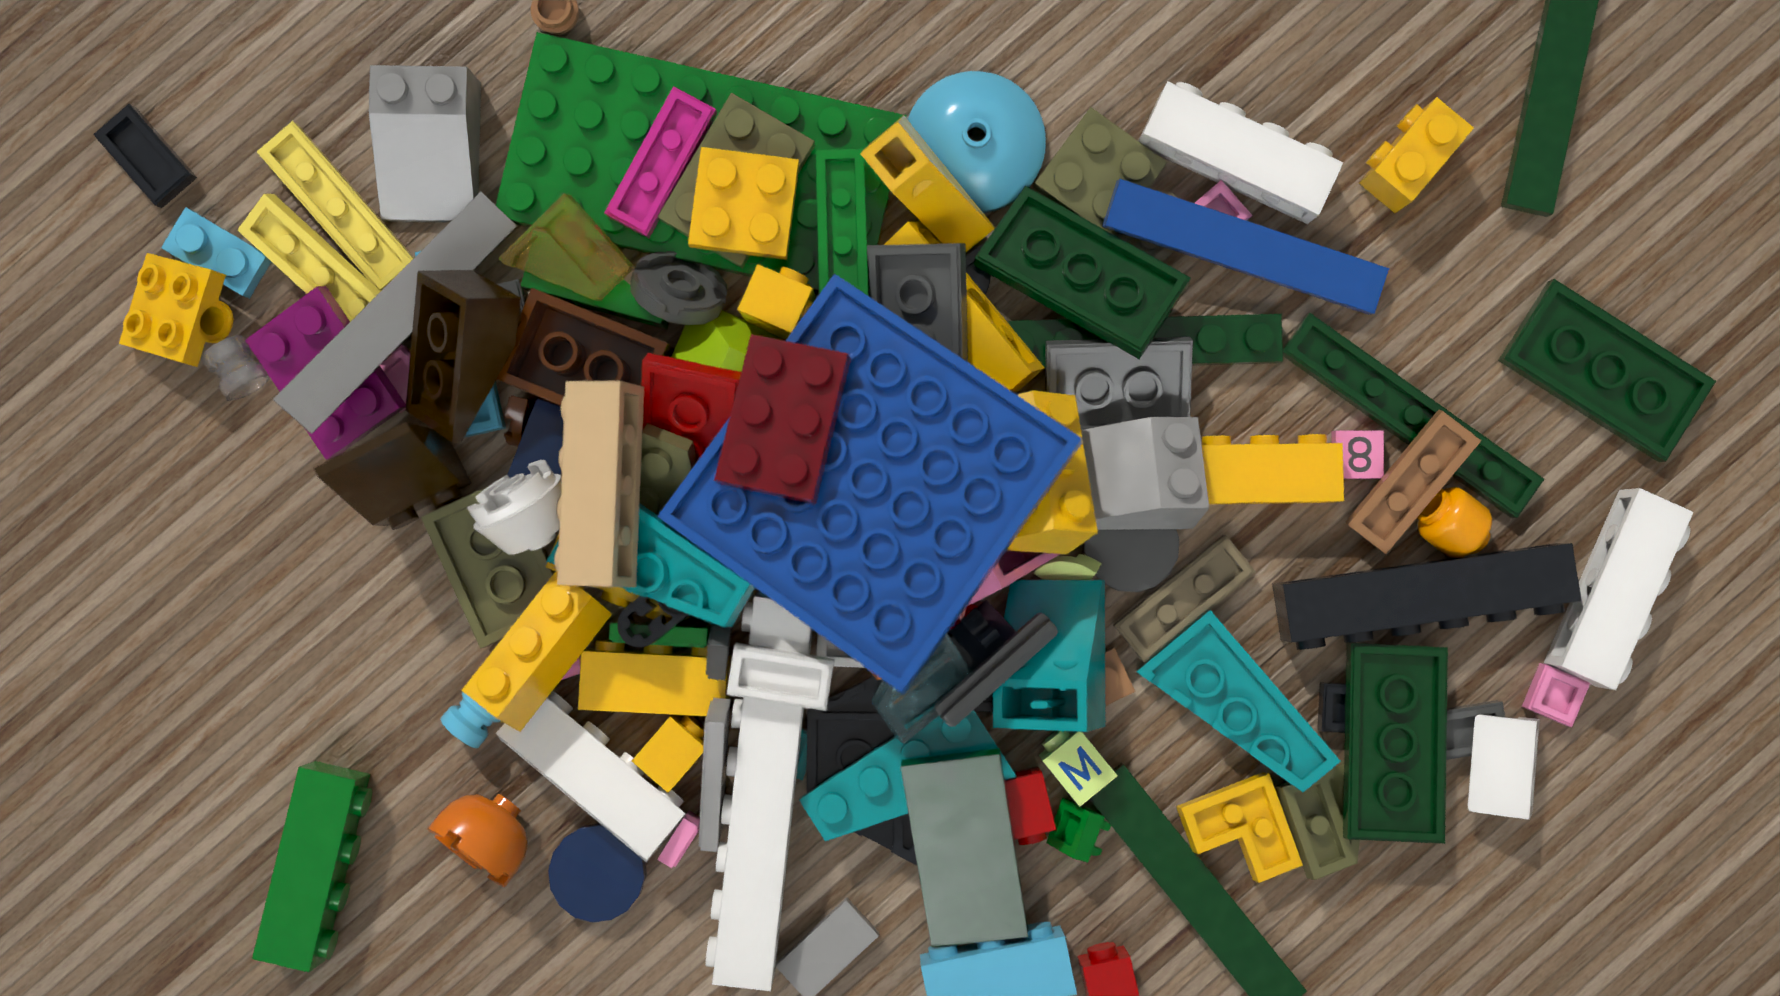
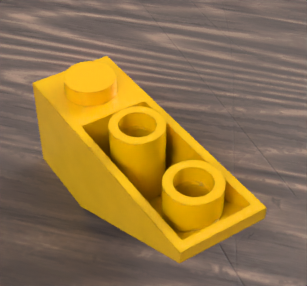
[860,115,995,252]

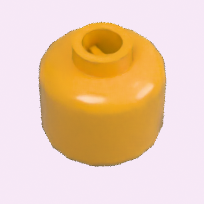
[1417,487,1492,558]

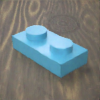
[161,207,271,299]

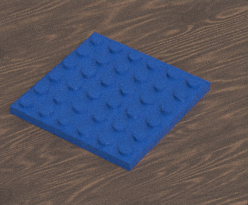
[657,274,1083,694]

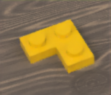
[1176,772,1303,883]

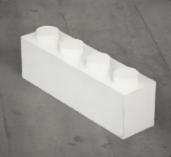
[1138,81,1343,224]
[1544,488,1693,690]
[496,691,686,863]

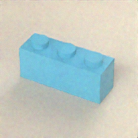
[920,922,1077,996]

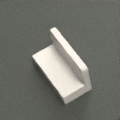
[1468,714,1540,820]

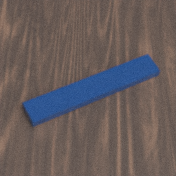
[1102,179,1389,315]

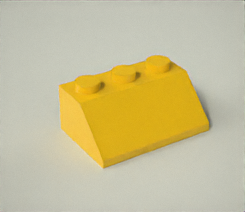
[1007,391,1098,554]

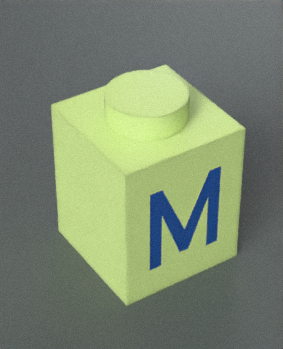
[1039,731,1117,807]

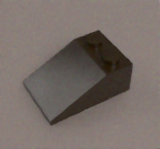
[405,270,522,443]
[314,422,471,530]

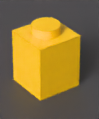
[632,715,705,793]

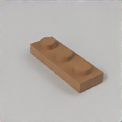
[1345,410,1481,554]

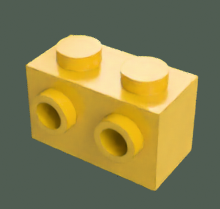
[1359,97,1474,213]
[737,264,816,340]

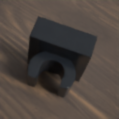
[950,600,1016,665]

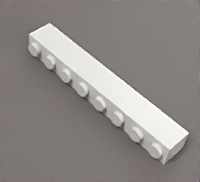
[706,590,813,991]

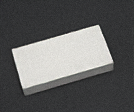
[727,643,835,711]

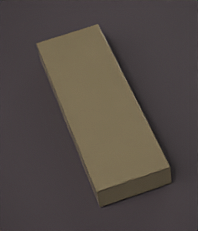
[1113,535,1256,663]

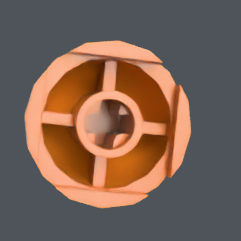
[427,794,528,887]

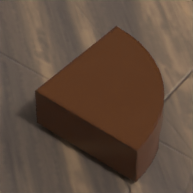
[504,395,535,447]

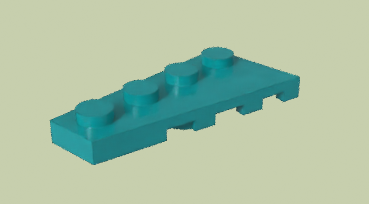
[547,503,755,627]
[1137,610,1341,792]
[799,710,1016,841]

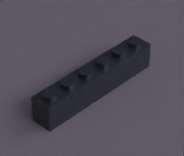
[1272,543,1581,650]

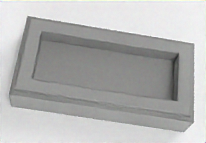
[775,897,879,996]

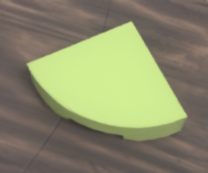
[1034,554,1102,580]

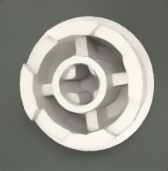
[467,460,562,555]

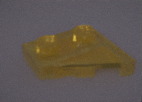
[498,193,635,301]

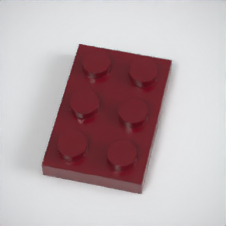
[714,334,851,504]

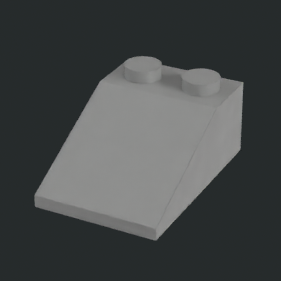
[369,65,481,222]
[1081,417,1209,530]

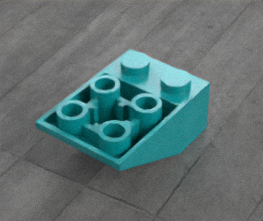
[993,580,1106,732]

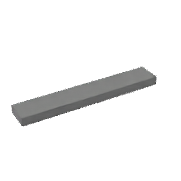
[273,192,517,434]

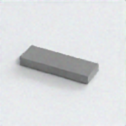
[698,698,731,852]

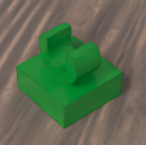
[1046,798,1111,863]

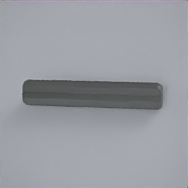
[934,612,1058,727]

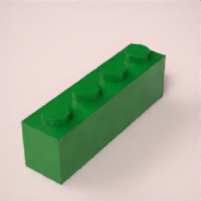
[252,761,372,973]

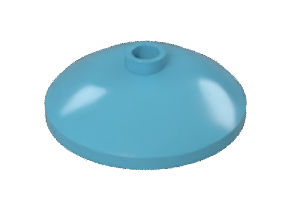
[908,71,1046,213]

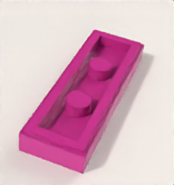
[604,86,717,239]

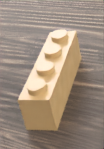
[554,381,644,587]

